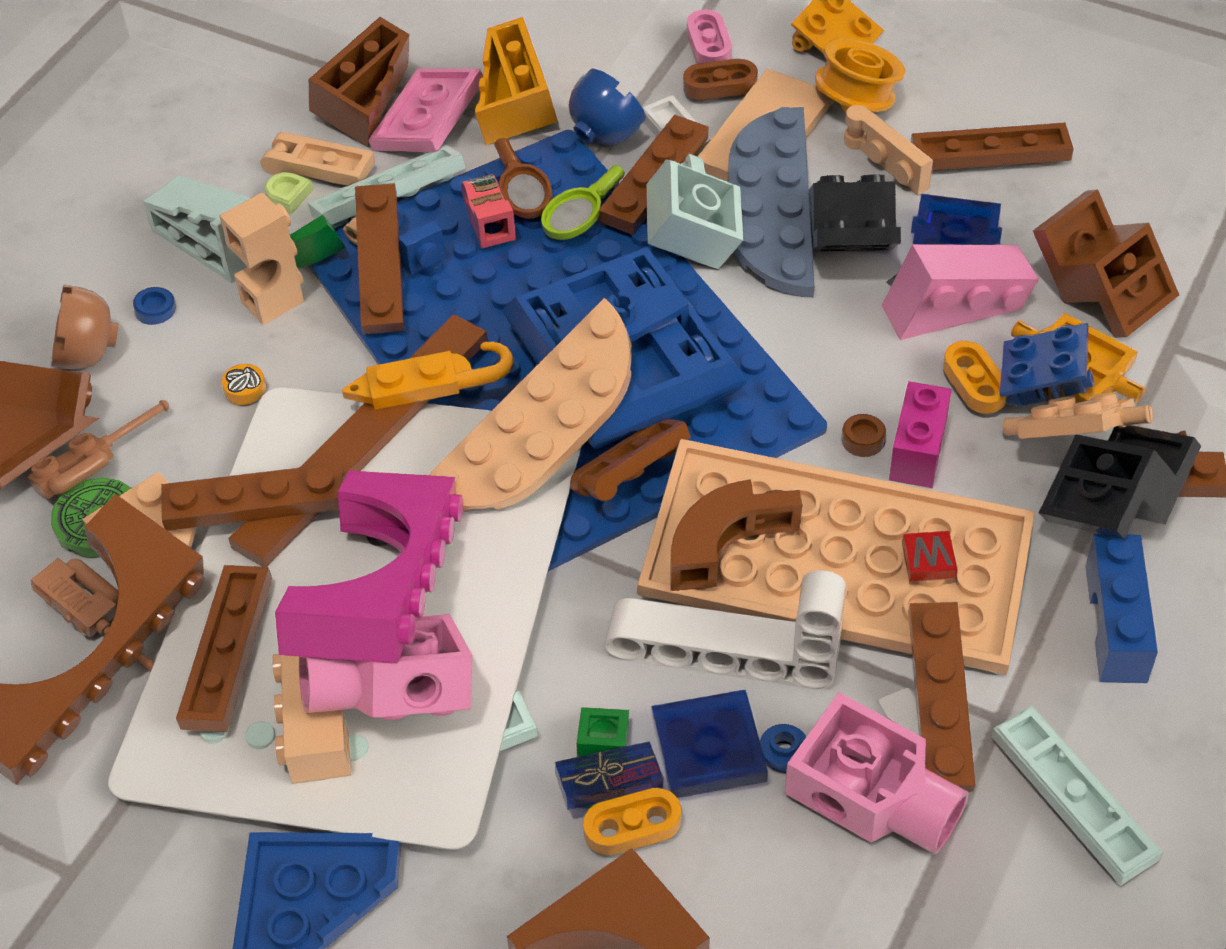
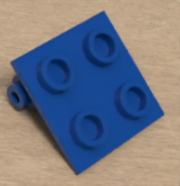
[999,323,1095,408]

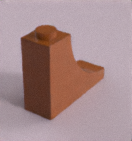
[507,848,710,949]

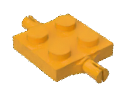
[1011,313,1146,403]

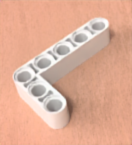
[605,570,846,689]

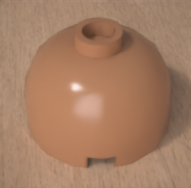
[51,284,119,370]

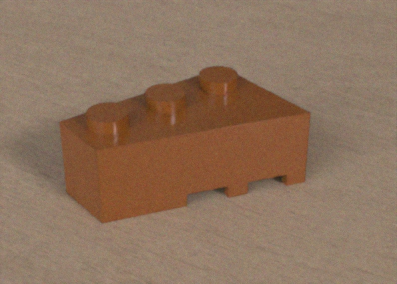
[308,17,410,148]

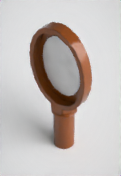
[494,138,553,219]

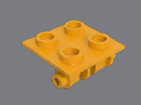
[791,0,884,53]

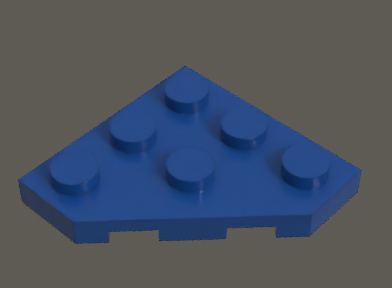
[233,832,402,949]

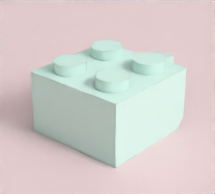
[646,154,743,269]

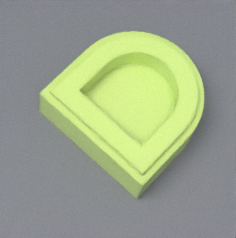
[265,172,313,214]

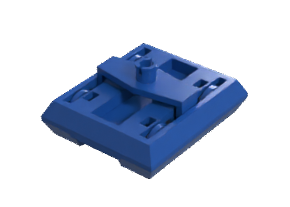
[503,247,747,449]

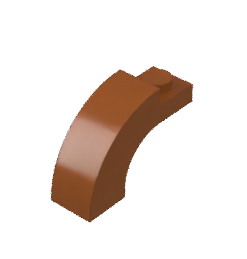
[670,479,803,591]

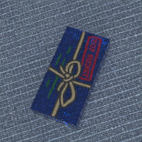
[555,741,664,810]

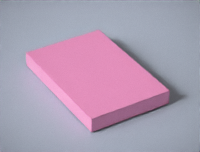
[368,68,483,152]

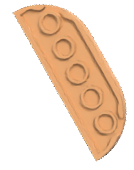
[429,298,632,512]

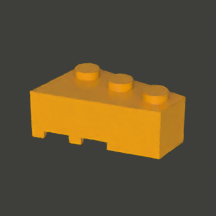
[475,17,558,145]

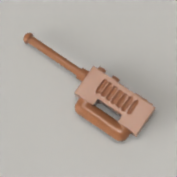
[27,400,169,499]
[30,558,155,672]

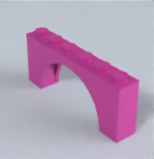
[275,470,463,664]

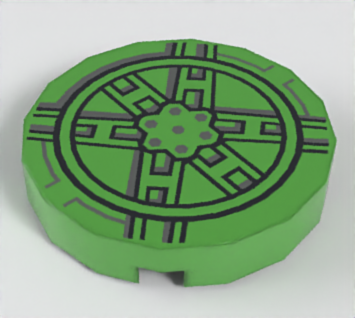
[51,478,131,558]

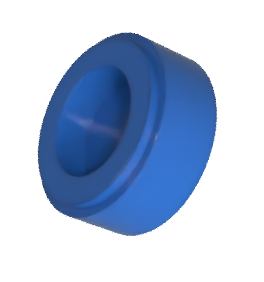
[133,287,176,325]

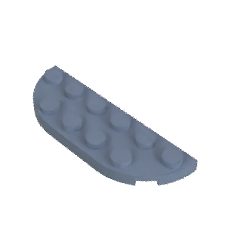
[728,107,814,298]

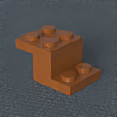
[1033,189,1179,338]

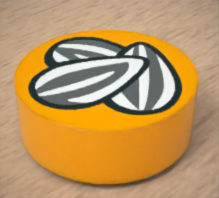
[222,364,266,405]

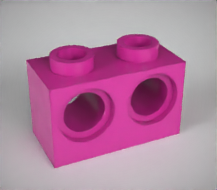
[889,381,952,488]

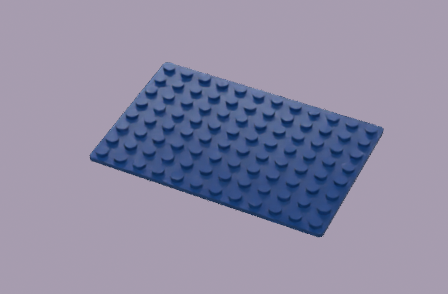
[308,130,827,571]

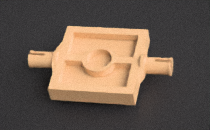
[1003,393,1153,439]

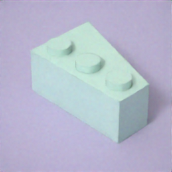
[143,175,250,283]

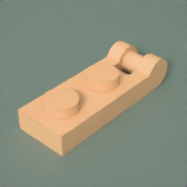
[844,105,933,196]
[260,132,375,186]

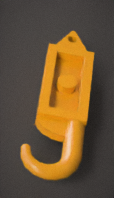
[342,342,513,410]

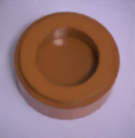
[841,414,886,457]

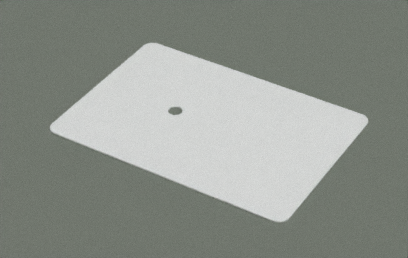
[108,387,582,850]

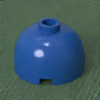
[568,68,646,145]

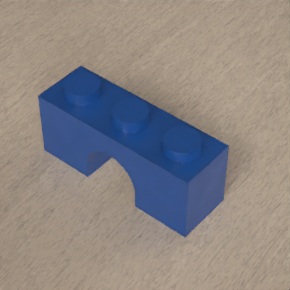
[1085,534,1158,683]

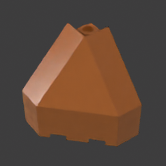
[0,361,100,489]

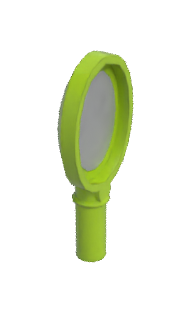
[541,165,625,240]

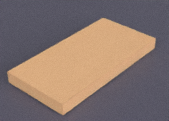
[698,69,834,182]

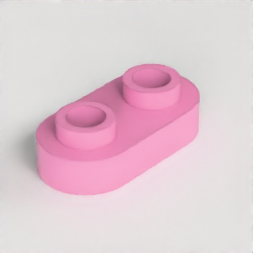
[687,9,732,64]

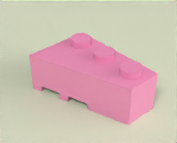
[882,244,1039,340]

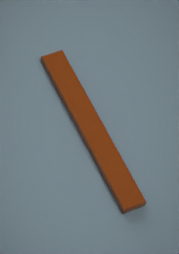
[228,314,488,567]

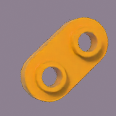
[943,341,1007,414]
[583,788,681,855]

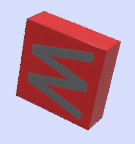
[902,531,958,582]

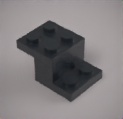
[809,174,901,252]
[1038,425,1201,539]

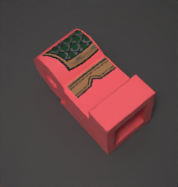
[461,174,516,249]

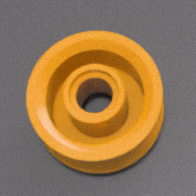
[815,38,905,112]

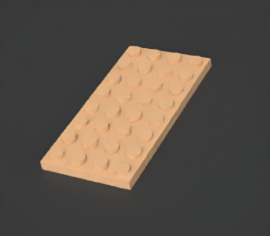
[637,439,1035,675]

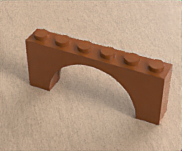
[0,493,205,785]

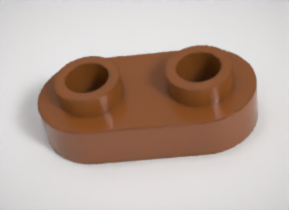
[683,59,758,101]

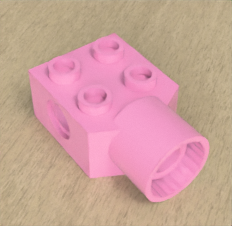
[299,614,472,720]
[785,692,969,854]

